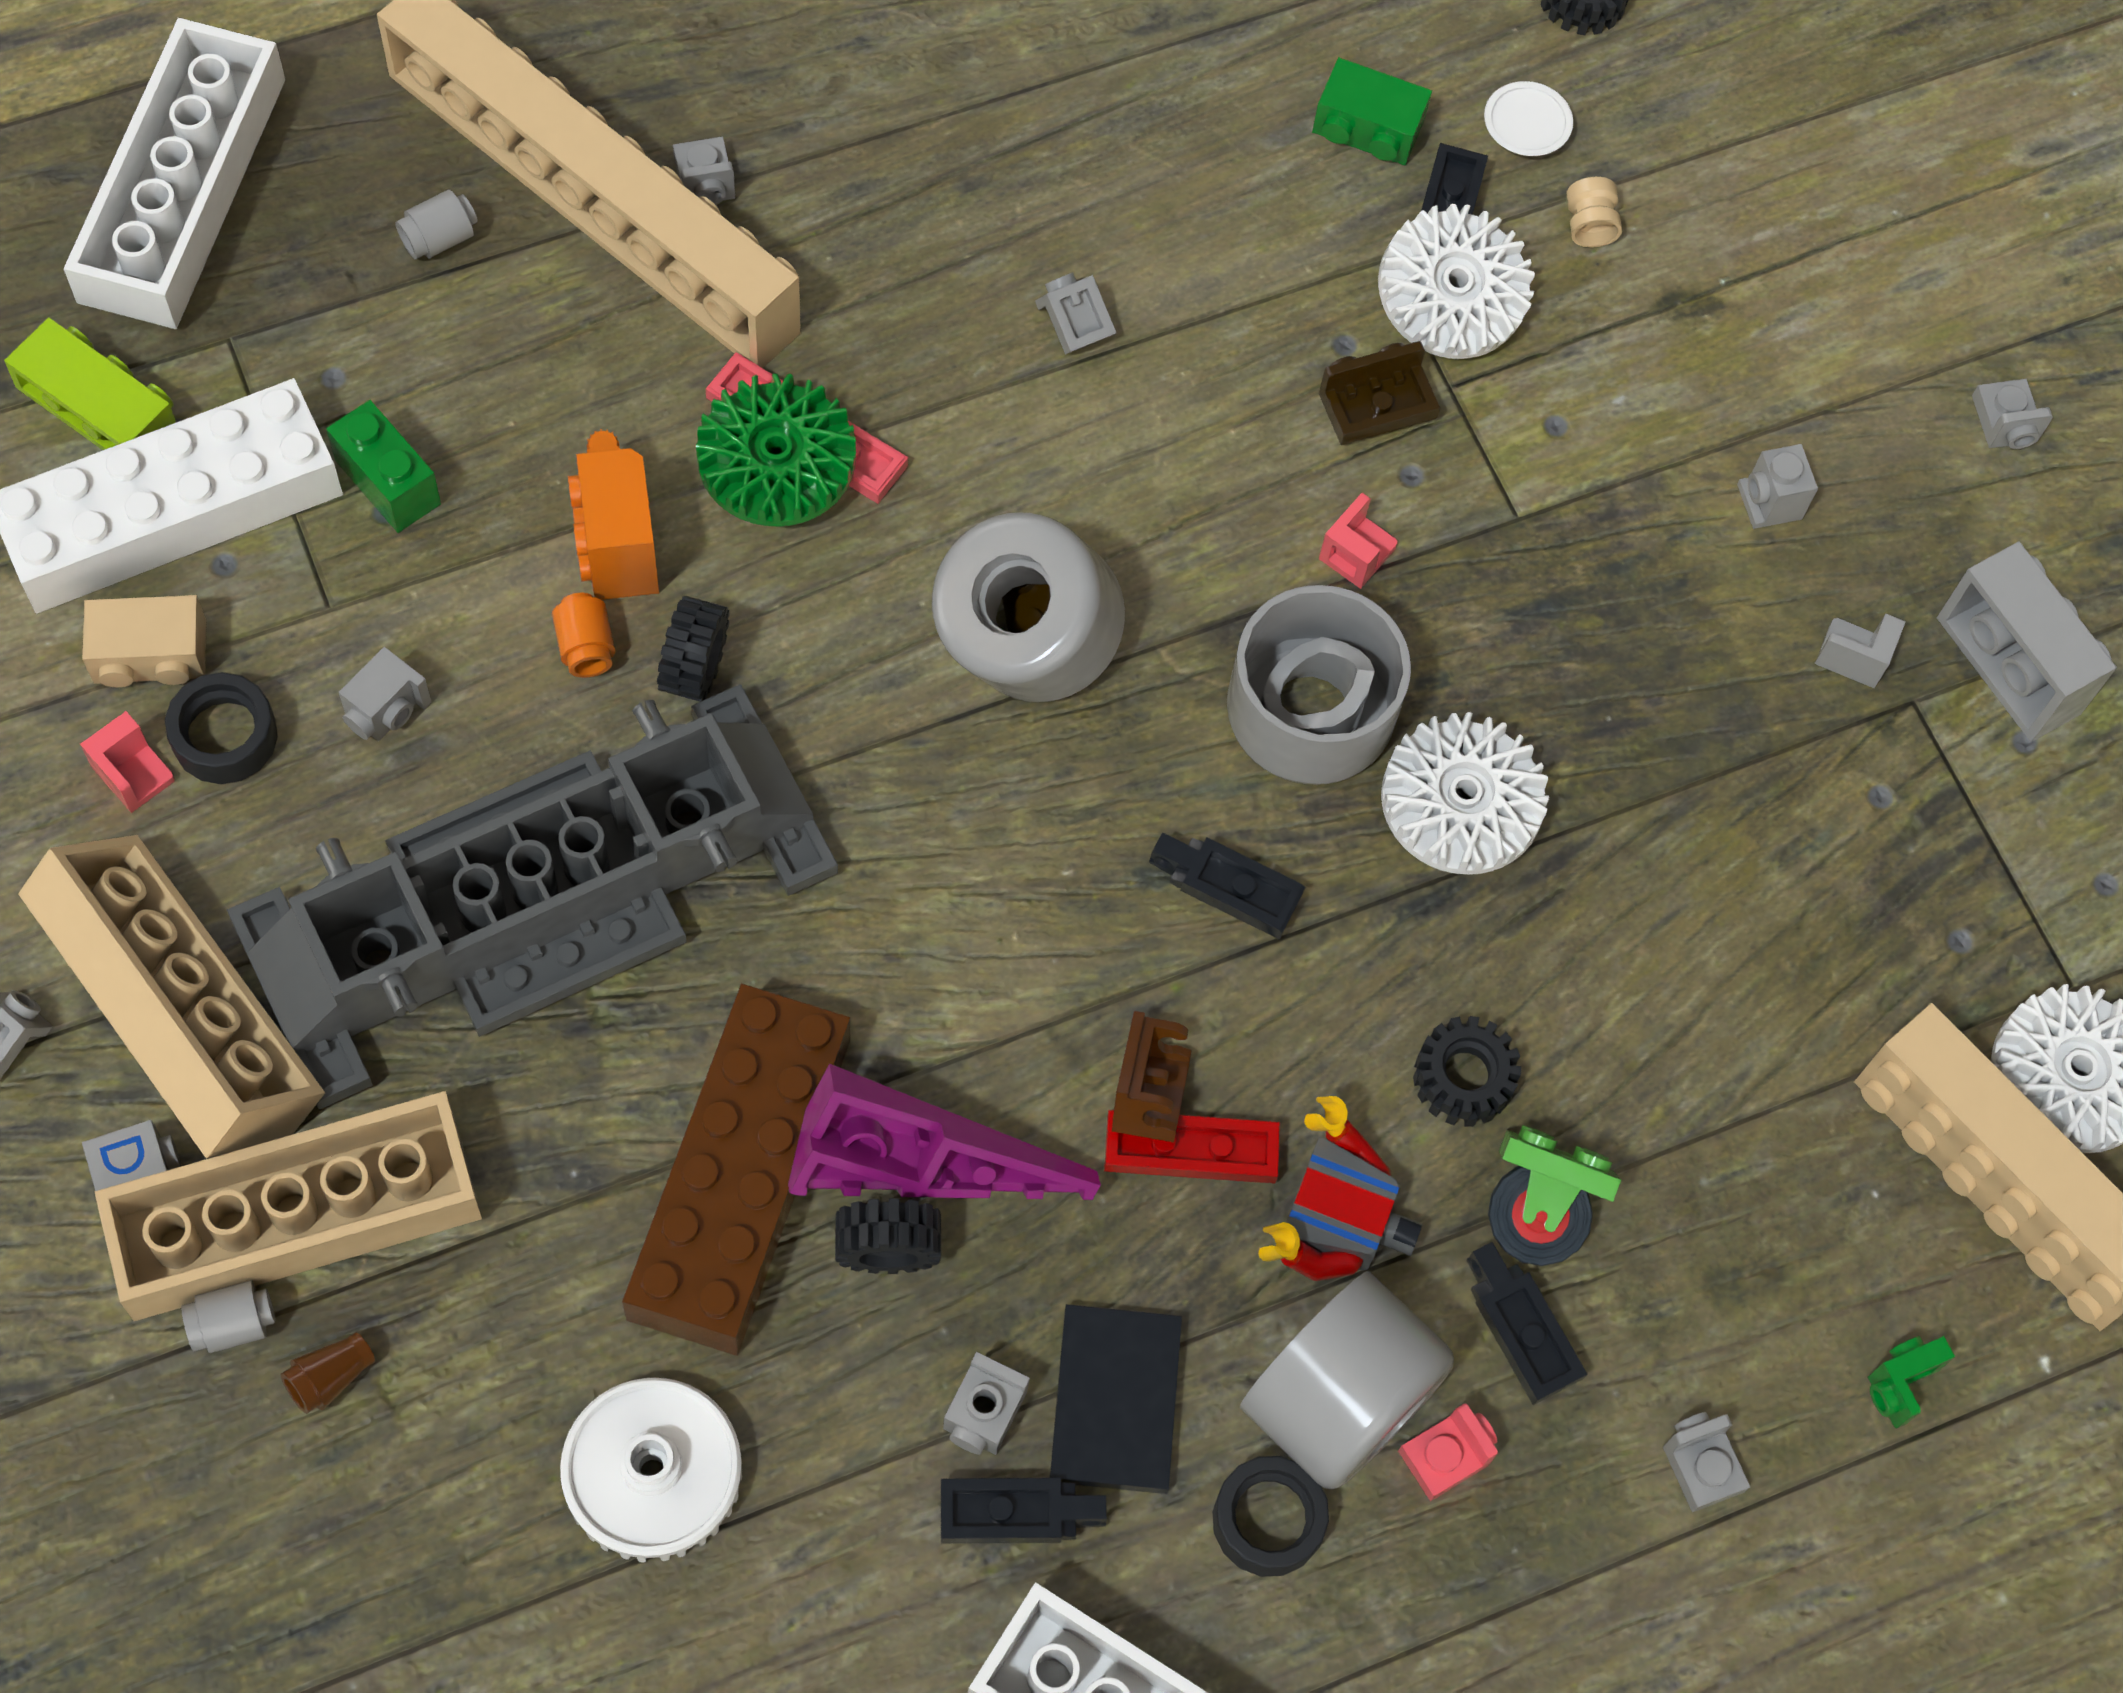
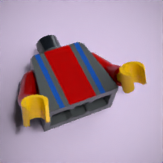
[1258,1096,1423,1282]

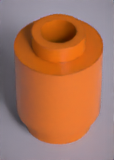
[552,592,615,678]

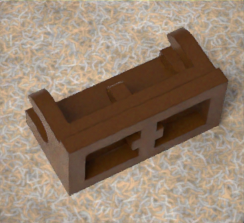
[1112,1011,1192,1142]

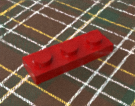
[1104,1110,1280,1184]

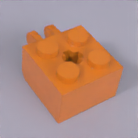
[568,429,659,600]

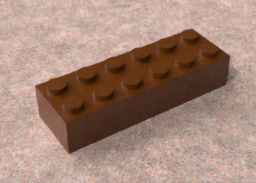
[622,983,850,1356]

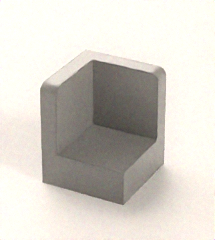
[1815,613,1905,688]

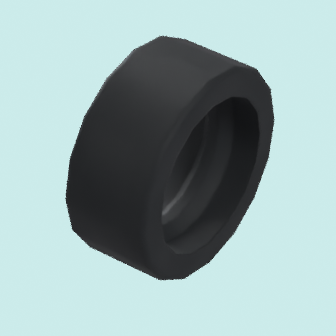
[165,672,278,784]
[1212,1456,1329,1577]

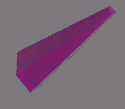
[788,1064,1101,1200]

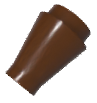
[281,1332,375,1414]

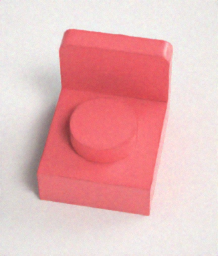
[1398,1403,1498,1501]

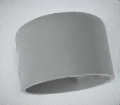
[932,512,1125,702]
[1227,585,1411,785]
[1240,1271,1454,1489]

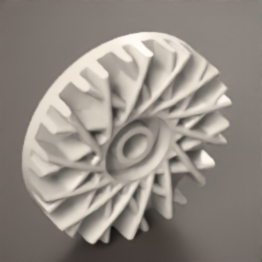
[1378,204,1535,359]
[1381,712,1549,874]
[1991,984,2123,1153]
[560,1378,742,1562]

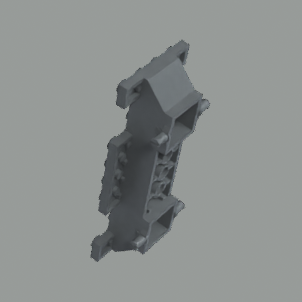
[227,684,838,1110]

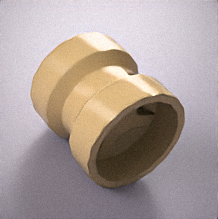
[1567,176,1622,248]

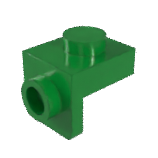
[1867,1336,1955,1429]

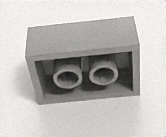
[1937,541,2117,742]

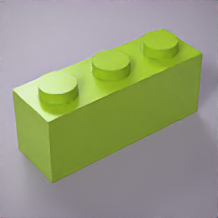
[4,317,176,450]

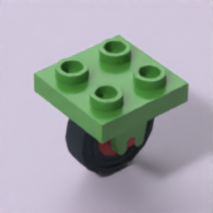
[1488,1125,1621,1266]

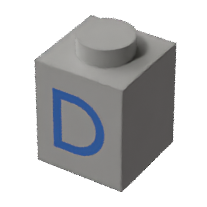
[82,1120,181,1191]

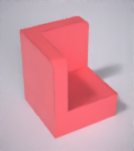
[1319,493,1397,589]
[80,711,175,813]

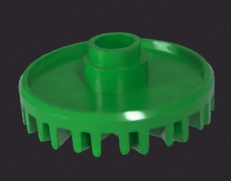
[696,374,856,526]

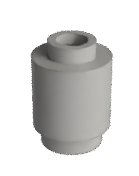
[395,189,477,259]
[181,1280,275,1353]

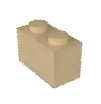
[82,595,206,688]

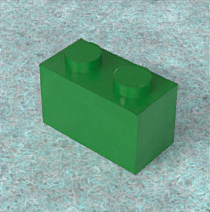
[1312,57,1433,166]
[326,400,441,533]

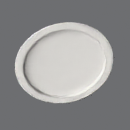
[1484,81,1573,156]

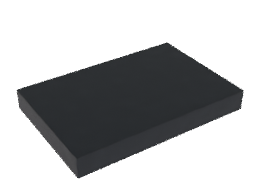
[1049,1304,1182,1494]

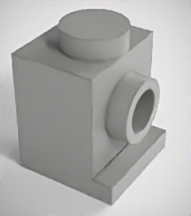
[1737,444,1818,529]
[338,647,431,742]
[943,1352,1030,1455]

